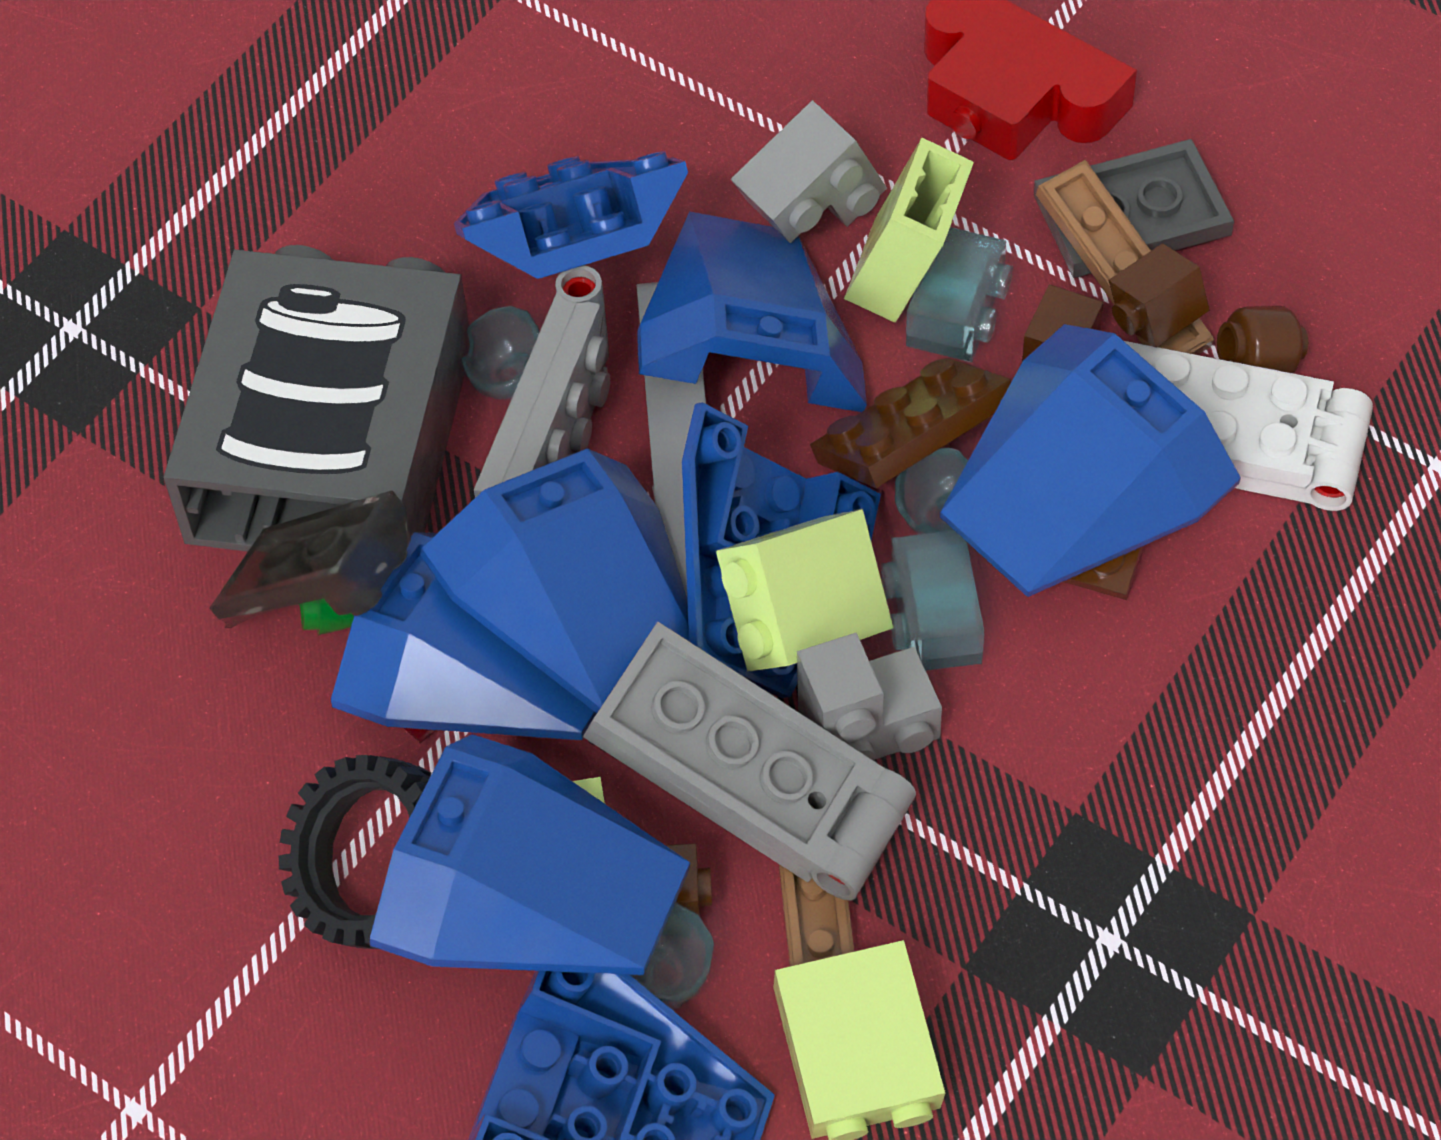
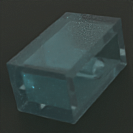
[906,227,1013,363]
[881,530,984,671]

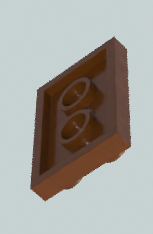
[810,358,1011,488]

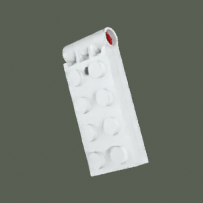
[1124,341,1373,511]

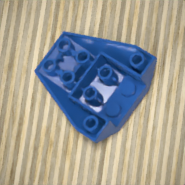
[454,151,688,279]
[637,211,867,412]
[940,324,1241,597]
[682,402,881,698]
[420,448,689,713]
[331,532,597,740]
[370,734,690,975]
[468,971,775,1140]

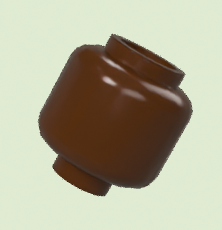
[1216,306,1309,373]

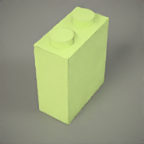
[844,138,974,323]
[716,509,893,672]
[773,940,945,1140]

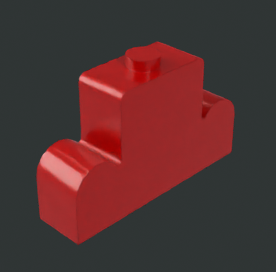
[924,0,1137,160]

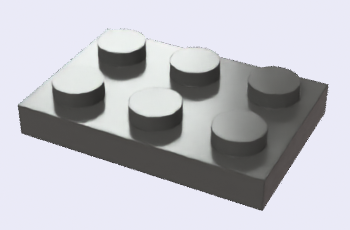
[1033,139,1234,278]

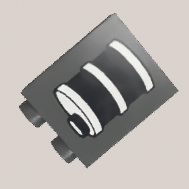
[163,245,473,568]

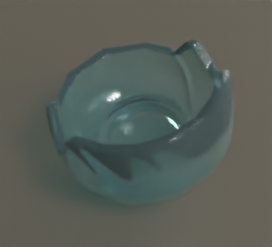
[461,305,541,400]
[895,448,968,544]
[631,903,715,1008]

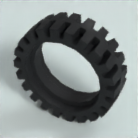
[278,755,432,949]

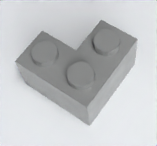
[731,100,887,243]
[797,633,942,761]

